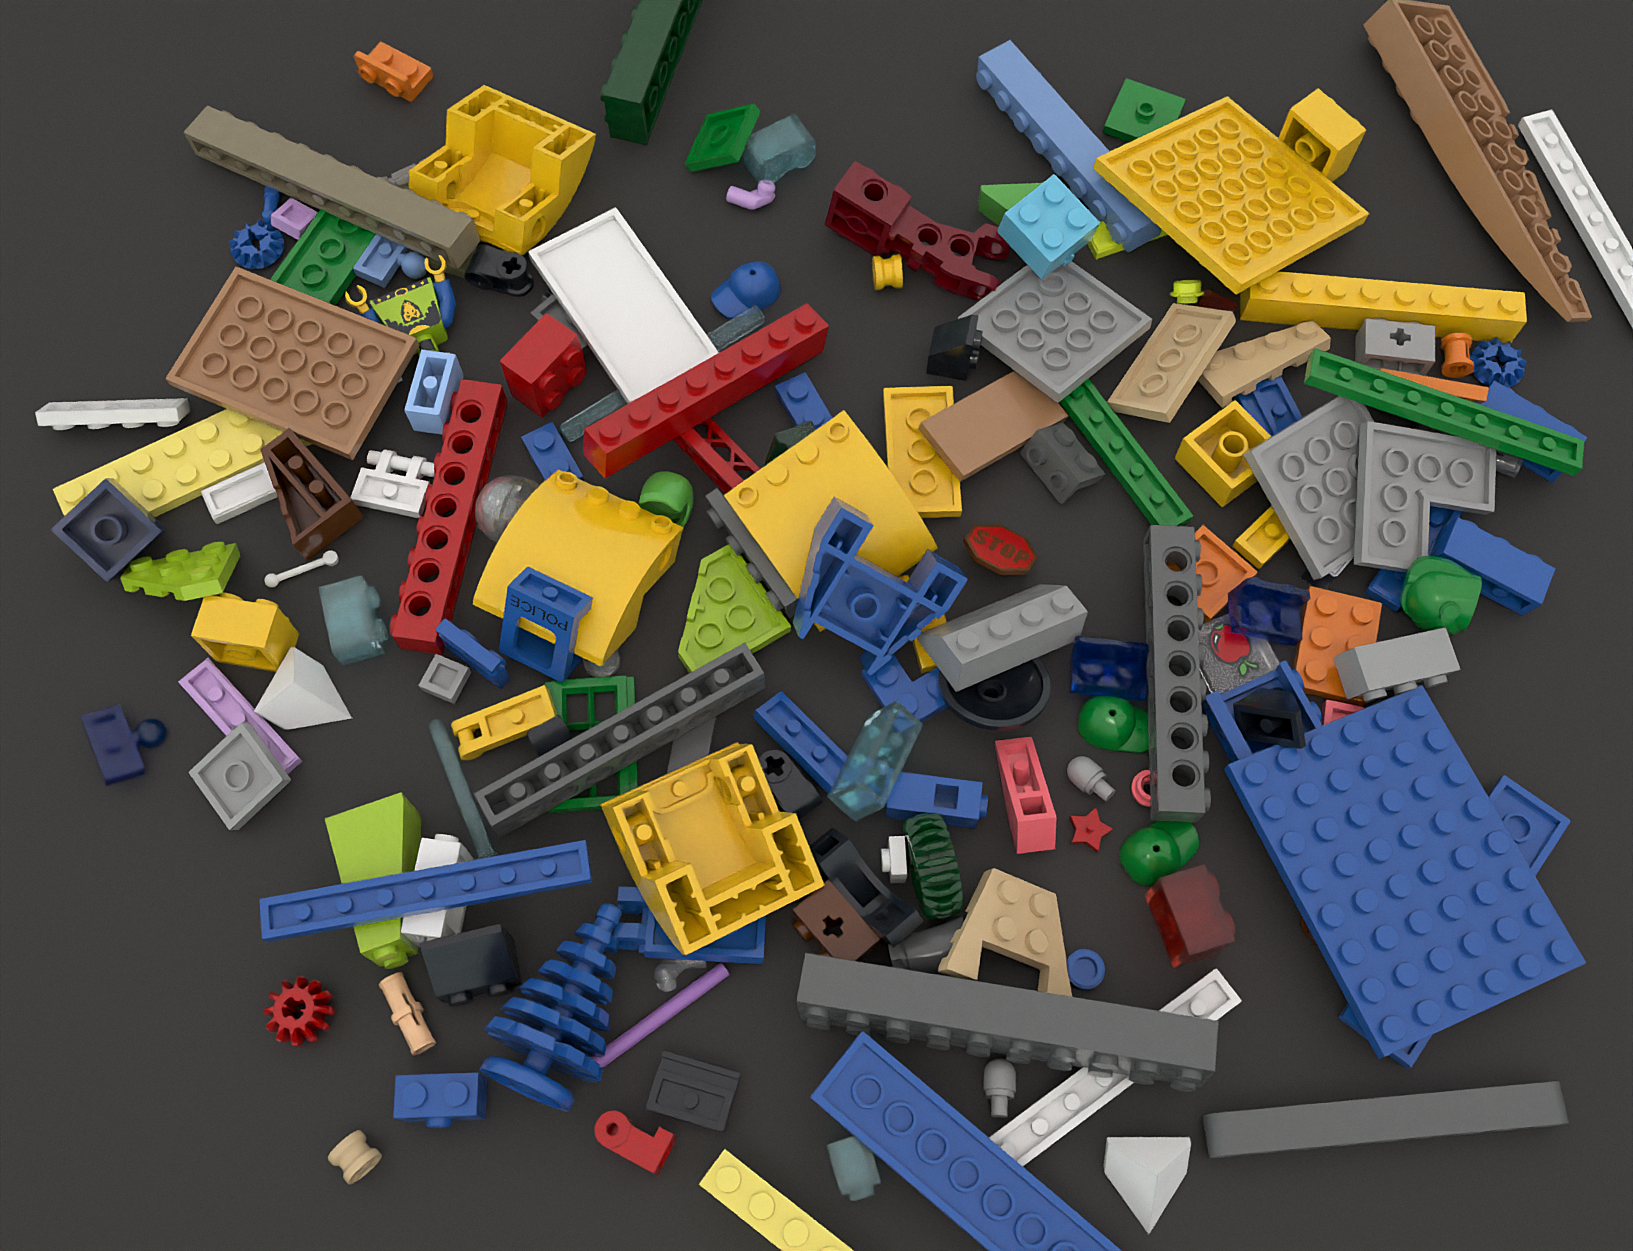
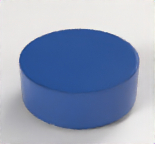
[1066,949,1105,991]

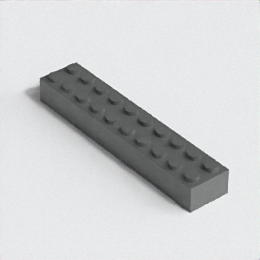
[796,953,1219,1092]

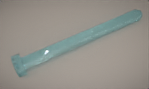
[429,719,501,859]

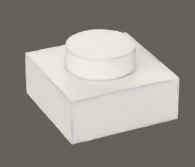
[881,836,907,883]

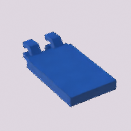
[614,887,766,964]

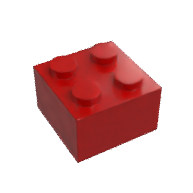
[500,313,587,418]

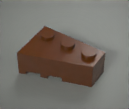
[260,428,364,561]

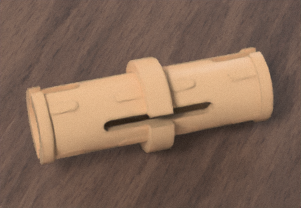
[379,972,436,1056]

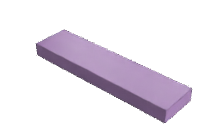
[178,658,303,774]

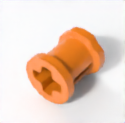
[1440,333,1474,378]

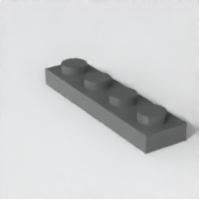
[705,488,798,619]

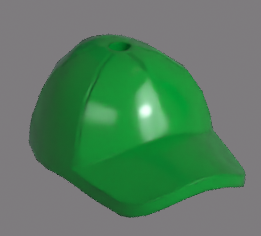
[1077,695,1149,753]
[1119,821,1199,887]

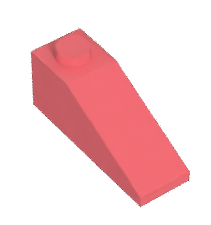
[995,736,1057,854]

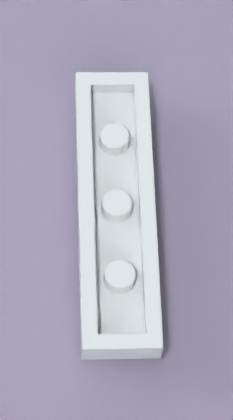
[35,398,190,430]

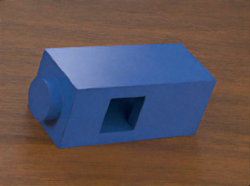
[885,771,988,829]

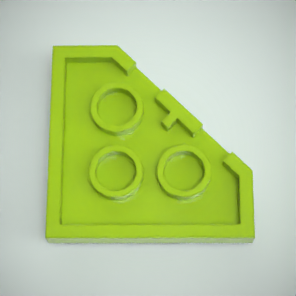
[120,542,240,601]
[678,544,791,673]

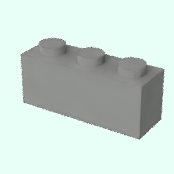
[1333,627,1461,702]

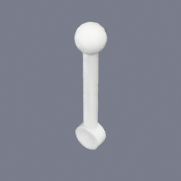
[264,550,339,588]

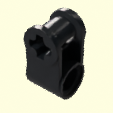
[464,244,534,297]
[759,750,822,820]

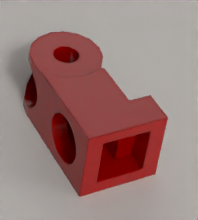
[595,1110,677,1176]

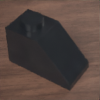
[1233,688,1306,749]

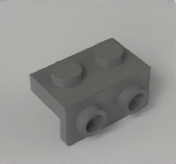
[1020,423,1105,504]

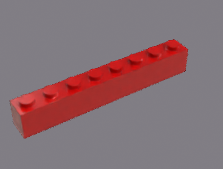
[583,303,829,479]

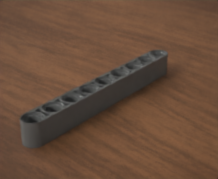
[1202,1081,1570,1158]

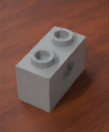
[1355,318,1435,376]

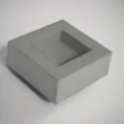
[418,654,471,704]

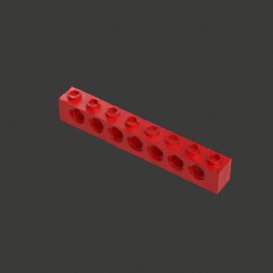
[390,379,508,655]

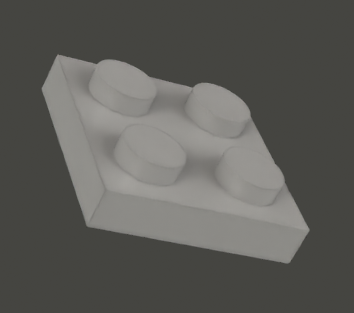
[188,722,291,830]

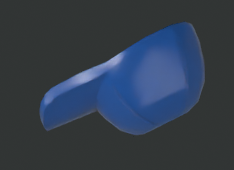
[711,261,781,320]

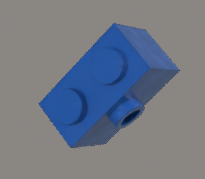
[393,1073,487,1128]

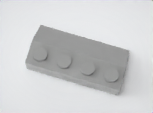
[917,584,1088,692]

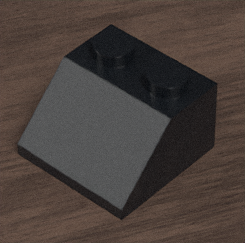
[420,924,522,1007]

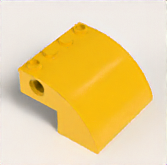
[409,85,596,256]
[724,410,938,632]
[473,470,684,666]
[600,742,825,955]

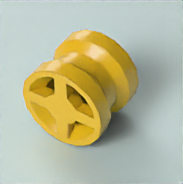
[872,254,903,290]

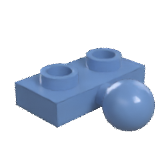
[353,234,427,288]

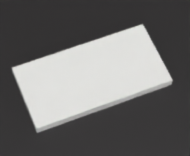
[528,207,719,404]

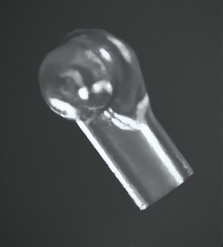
[653,959,707,992]

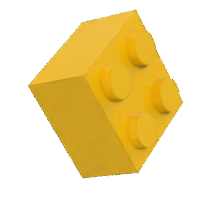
[1279,88,1366,182]
[1175,400,1271,508]
[191,593,299,672]

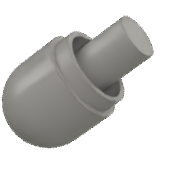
[1067,756,1116,802]
[983,1058,1016,1118]

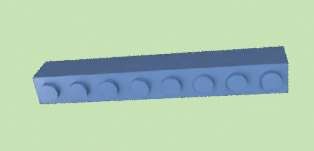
[976,40,1161,253]

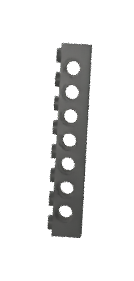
[1143,525,1211,822]
[474,643,765,838]

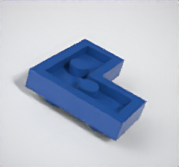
[861,654,947,735]

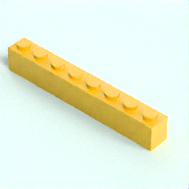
[1240,271,1527,343]

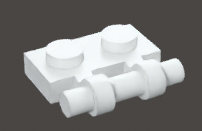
[350,449,436,518]

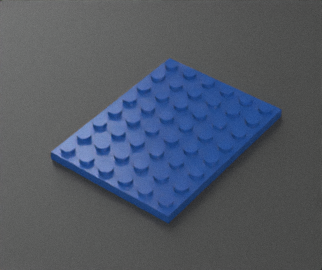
[1224,685,1586,1059]

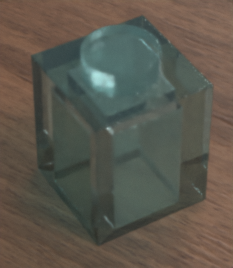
[827,1136,881,1202]

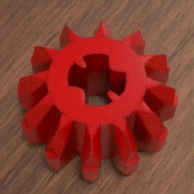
[263,976,336,1047]

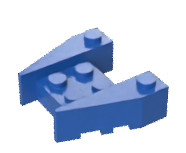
[793,496,968,676]

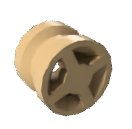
[328,1130,382,1184]

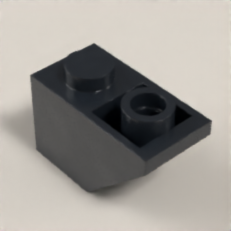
[926,314,983,381]

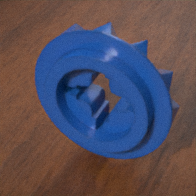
[229,220,284,269]
[1470,337,1527,388]

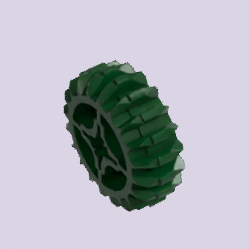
[903,813,963,920]

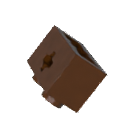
[792,879,880,962]

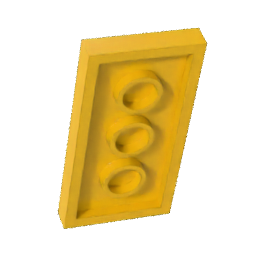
[883,386,962,518]

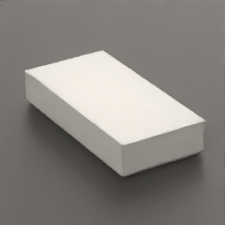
[201,462,278,524]

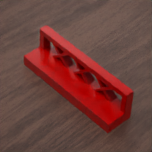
[653,389,760,494]

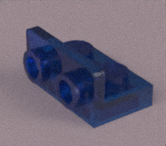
[1228,577,1311,646]
[1069,636,1149,701]

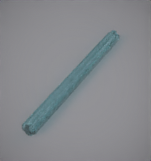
[560,306,765,442]

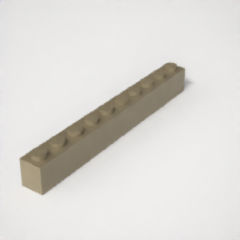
[183,106,480,270]

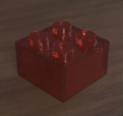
[1145,864,1236,969]

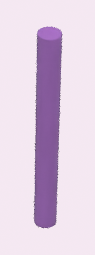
[591,962,730,1068]

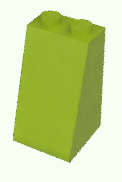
[325,792,421,969]

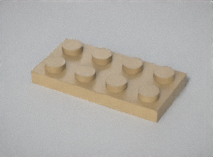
[1107,303,1236,423]

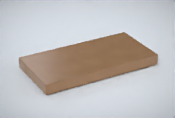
[918,371,1068,482]

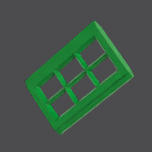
[545,676,638,813]

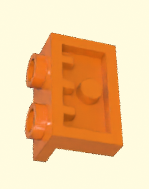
[353,41,434,102]

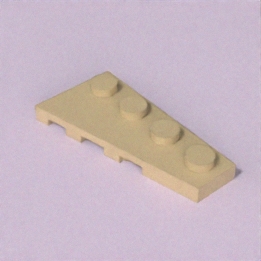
[1198,320,1331,408]

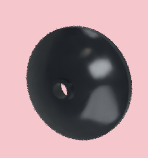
[938,657,1051,731]

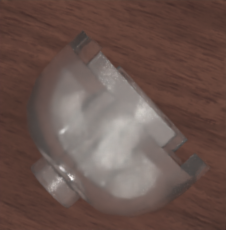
[475,475,539,543]

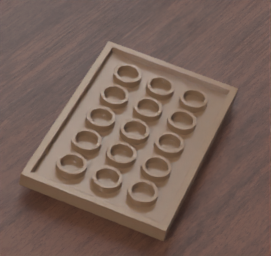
[165,267,419,460]

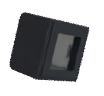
[526,715,573,757]

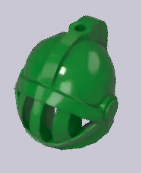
[1400,556,1482,635]

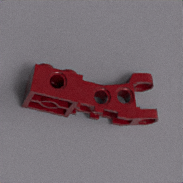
[824,161,1011,301]

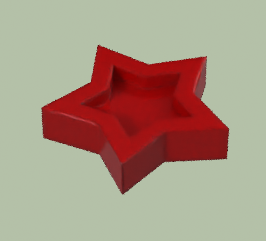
[1069,808,1113,853]

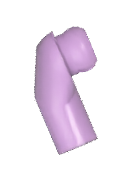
[726,180,776,210]

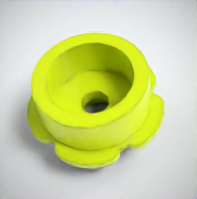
[1170,280,1204,304]

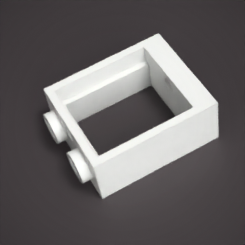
[401,834,475,947]

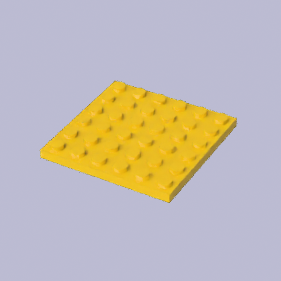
[1093,96,1369,294]

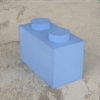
[404,350,464,435]

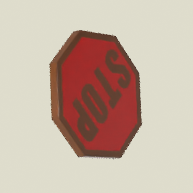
[963,525,1038,575]

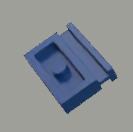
[1232,376,1302,437]
[435,618,511,689]

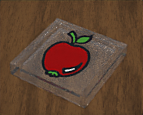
[1181,606,1280,694]

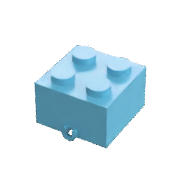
[997,174,1100,280]

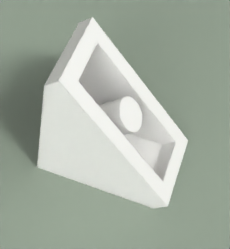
[254,647,352,730]
[1103,1137,1191,1234]

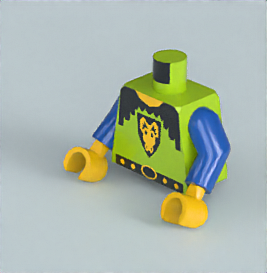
[345,255,456,357]

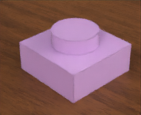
[271,198,318,240]

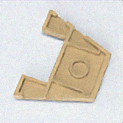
[938,868,1072,997]

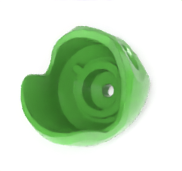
[639,471,694,527]

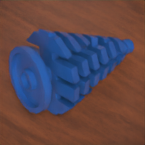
[479,903,622,1112]

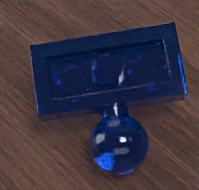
[81,704,167,786]

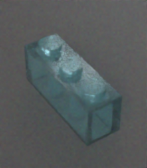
[827,701,923,821]

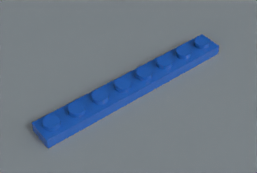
[259,840,593,942]

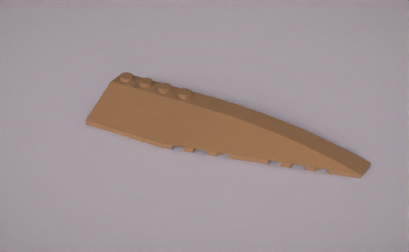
[1363,0,1592,322]

